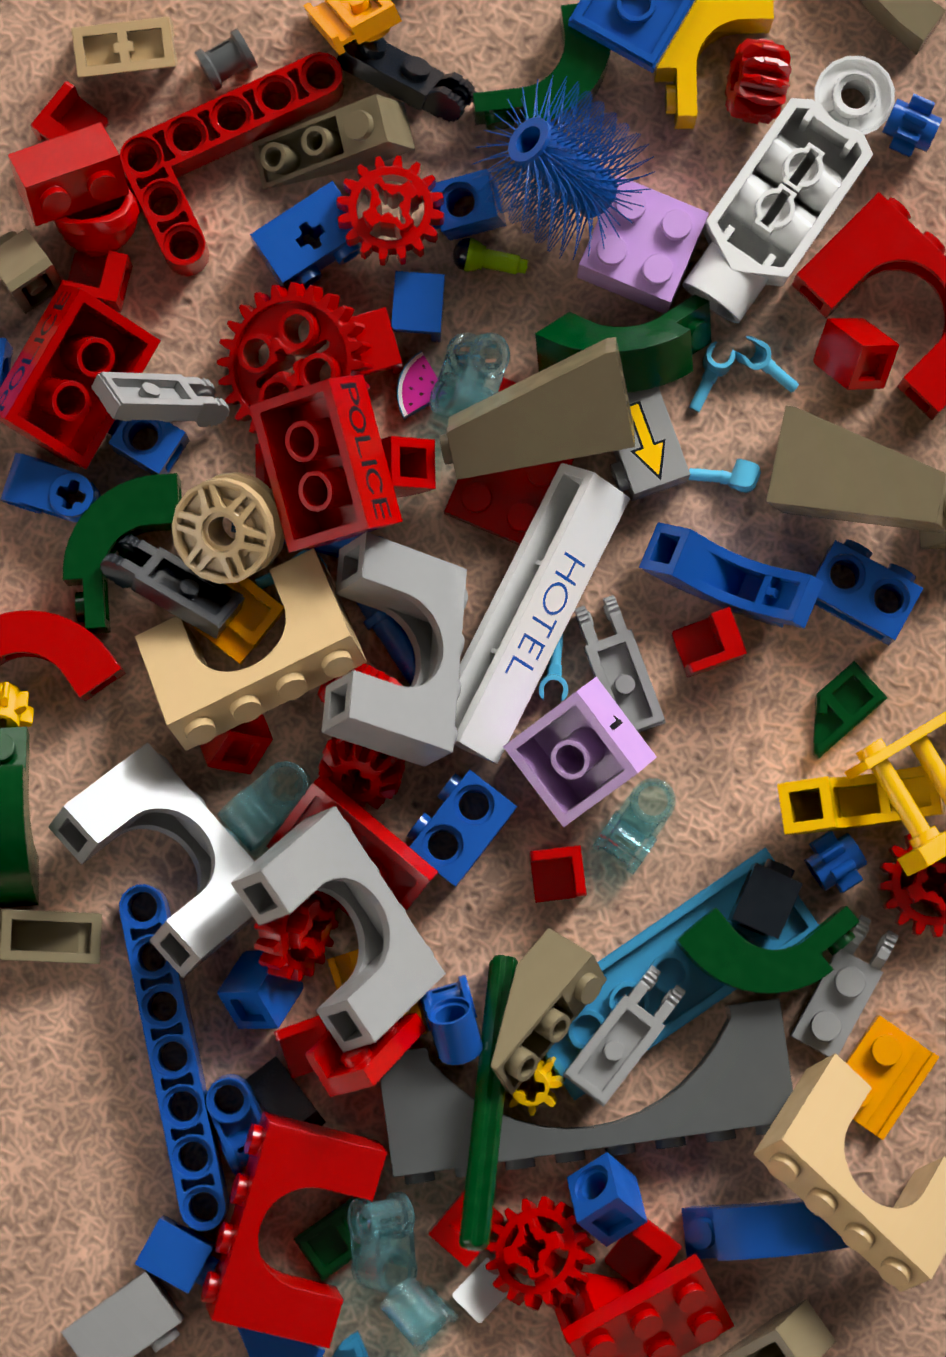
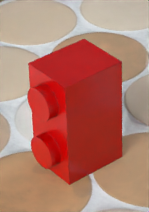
[8,122,129,226]

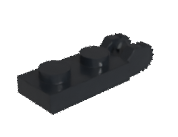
[337,38,477,123]
[100,534,245,639]

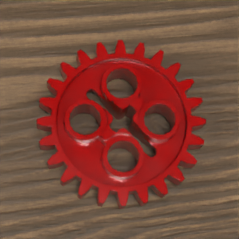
[217,282,373,434]

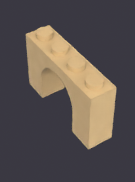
[135,548,367,751]
[753,1053,946,1292]

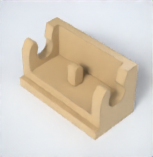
[71,16,178,78]

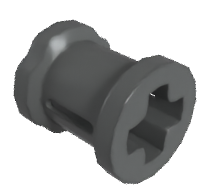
[194,28,258,91]

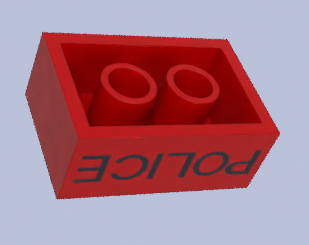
[0,284,161,469]
[249,374,403,553]

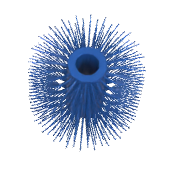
[472,75,655,260]

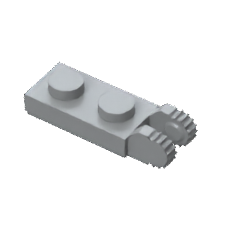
[91,372,230,427]
[574,595,666,733]
[789,915,899,1057]
[563,965,686,1107]

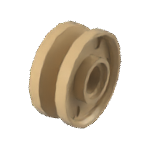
[172,472,285,584]

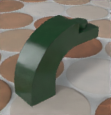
[473,3,611,130]
[535,294,712,392]
[63,473,182,634]
[0,727,39,907]
[674,906,860,993]

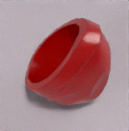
[53,187,140,257]

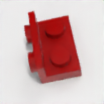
[306,1012,426,1097]

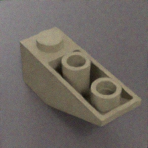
[252,94,415,190]
[491,928,607,1095]

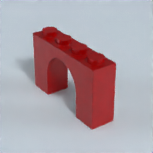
[791,192,946,420]
[201,1111,387,1349]

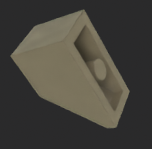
[0,228,61,314]
[719,1299,836,1357]

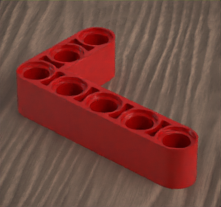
[120,52,344,276]

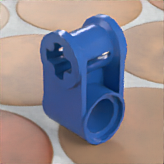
[0,453,101,523]
[420,975,483,1065]
[206,1074,262,1176]

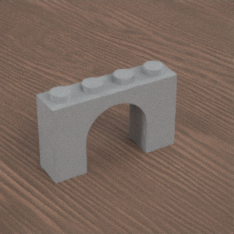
[322,532,468,767]
[48,742,255,978]
[231,806,445,1052]

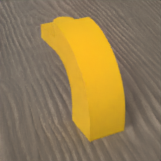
[654,0,774,129]
[777,766,944,835]

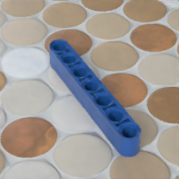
[119,884,229,1231]

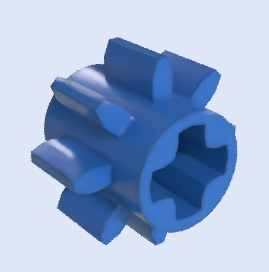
[882,93,942,157]
[804,830,868,893]

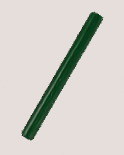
[459,955,518,1251]

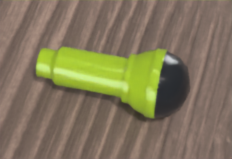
[453,238,528,274]

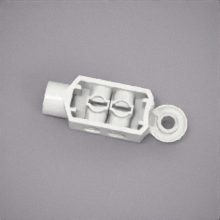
[682,56,895,323]

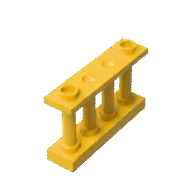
[844,711,946,876]

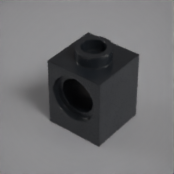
[727,859,803,940]

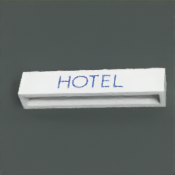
[455,463,630,764]

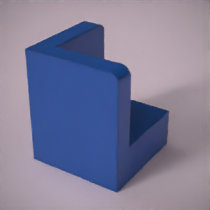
[391,271,445,342]
[217,950,304,1029]

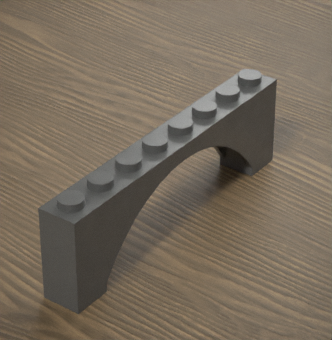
[380,998,793,1184]

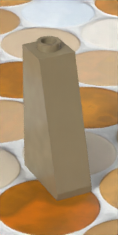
[440,337,635,480]
[766,406,946,534]

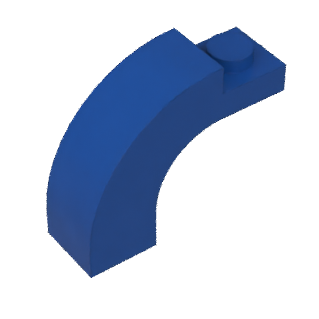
[639,522,824,629]
[681,1198,849,1261]

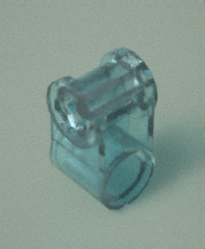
[430,333,510,419]
[217,761,312,852]
[591,778,676,875]
[347,1191,417,1295]
[380,1277,460,1354]

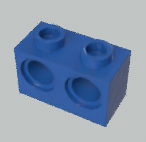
[814,539,924,646]
[407,770,517,888]

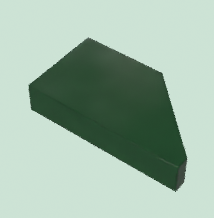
[812,661,887,759]
[294,1196,373,1281]

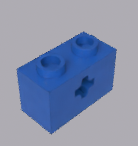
[250,180,362,291]

